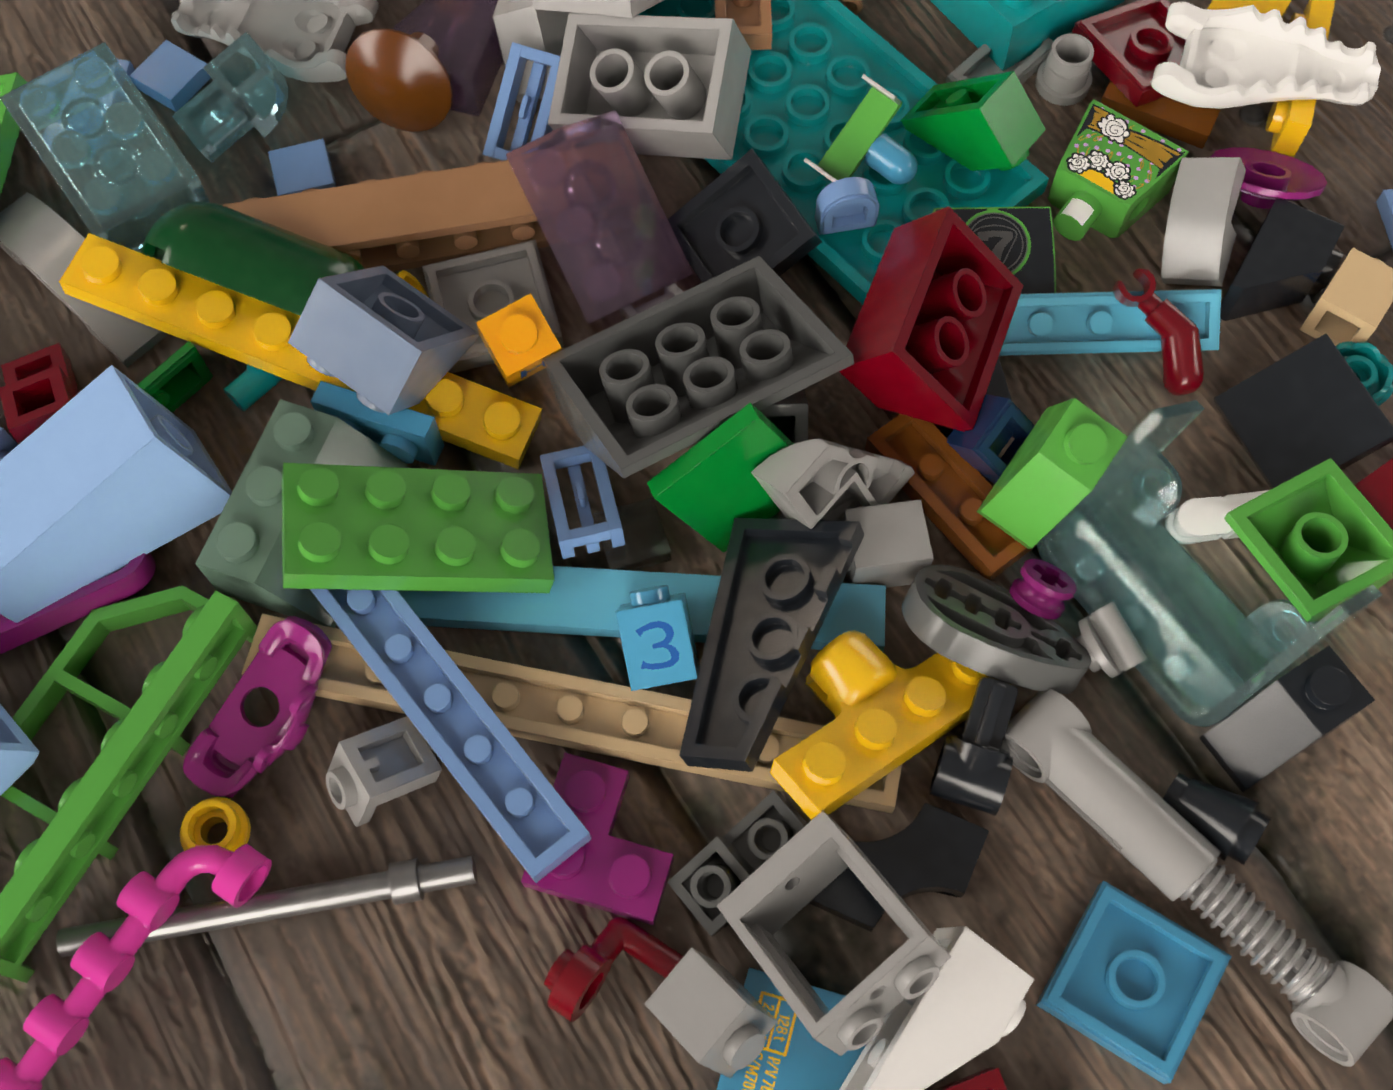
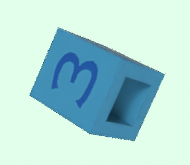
[616,585,700,691]

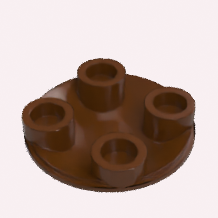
[345,28,453,132]

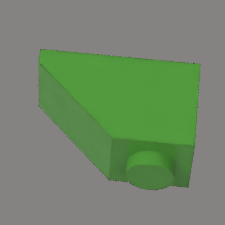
[977,398,1128,549]

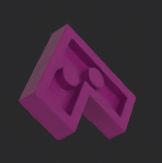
[521,752,674,926]

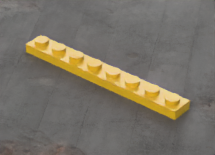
[59,233,542,469]

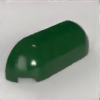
[141,202,365,316]

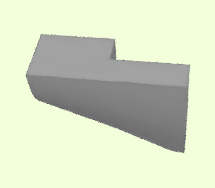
[751,438,915,529]

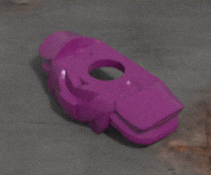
[183,616,332,798]

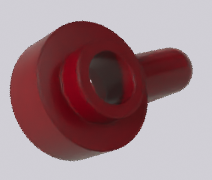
[544,917,684,1023]

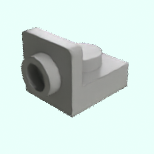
[326,716,442,827]

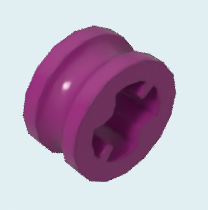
[1009,559,1077,619]

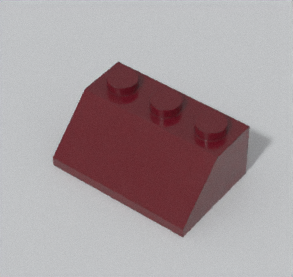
[839,206,1024,432]

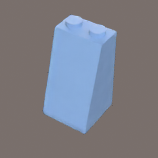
[0,365,232,623]

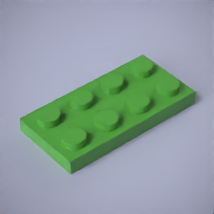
[282,462,554,593]

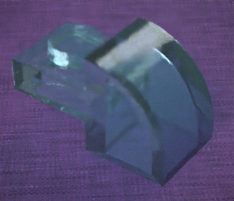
[172,32,288,163]

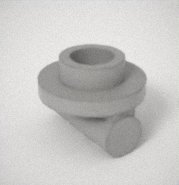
[1074,601,1148,678]

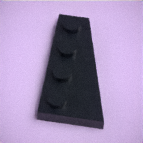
[679,518,865,772]

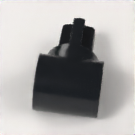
[929,677,1018,816]

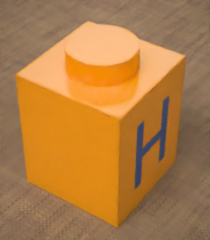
[476,293,561,388]

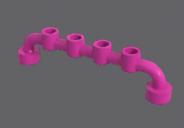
[0,844,272,1090]

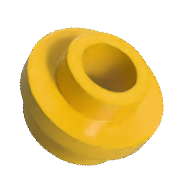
[180,797,251,852]

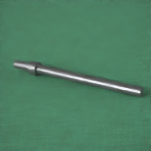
[56,856,477,957]

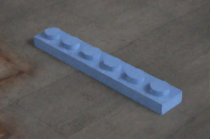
[310,589,591,883]

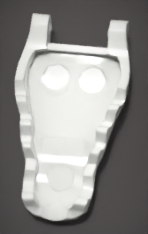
[1151,2,1381,109]

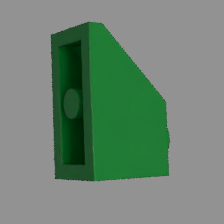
[901,71,1046,171]

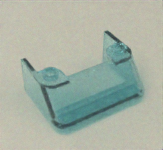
[1037,400,1383,727]

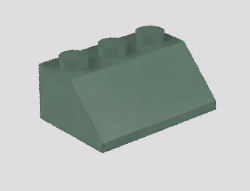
[195,399,409,628]

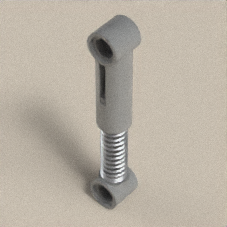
[1001,689,1393,1067]

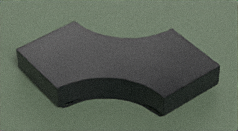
[809,802,989,932]

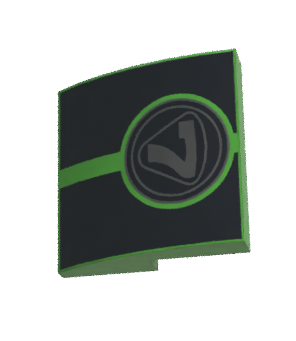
[932,207,1056,294]

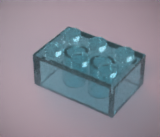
[0,42,209,251]

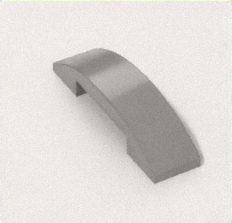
[0,192,168,367]

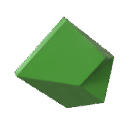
[1224,458,1393,622]

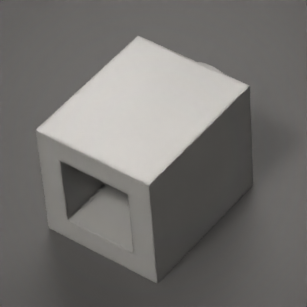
[843,500,934,588]
[644,947,778,1078]

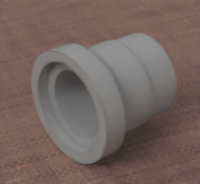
[1035,33,1094,106]

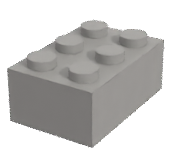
[548,13,751,160]

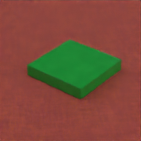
[647,402,794,553]

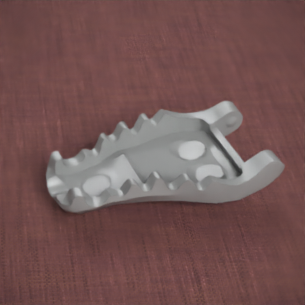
[171,0,379,82]

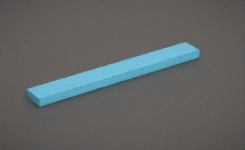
[397,566,886,652]

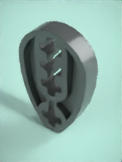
[902,564,1091,694]

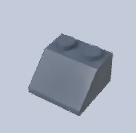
[288,265,479,415]

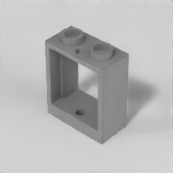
[717,811,951,1056]

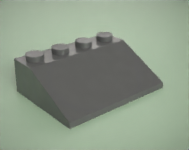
[543,256,854,478]

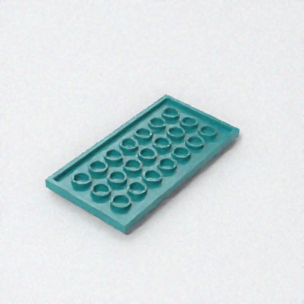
[638,0,1049,305]

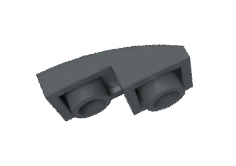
[667,790,808,936]

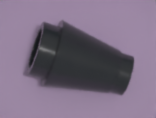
[1163,772,1272,865]

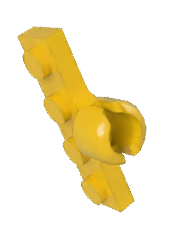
[770,630,990,820]

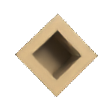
[1299,248,1393,346]

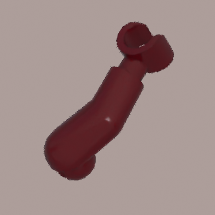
[1113,268,1204,396]

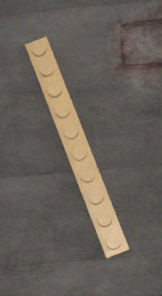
[241,614,902,814]

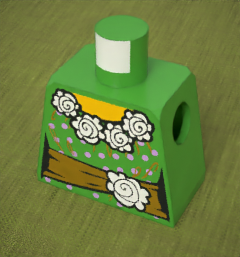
[1048,99,1189,241]

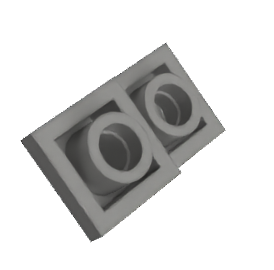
[1161,157,1246,286]

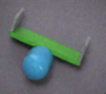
[804,74,918,184]

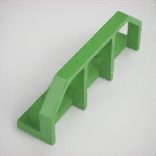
[0,585,258,983]

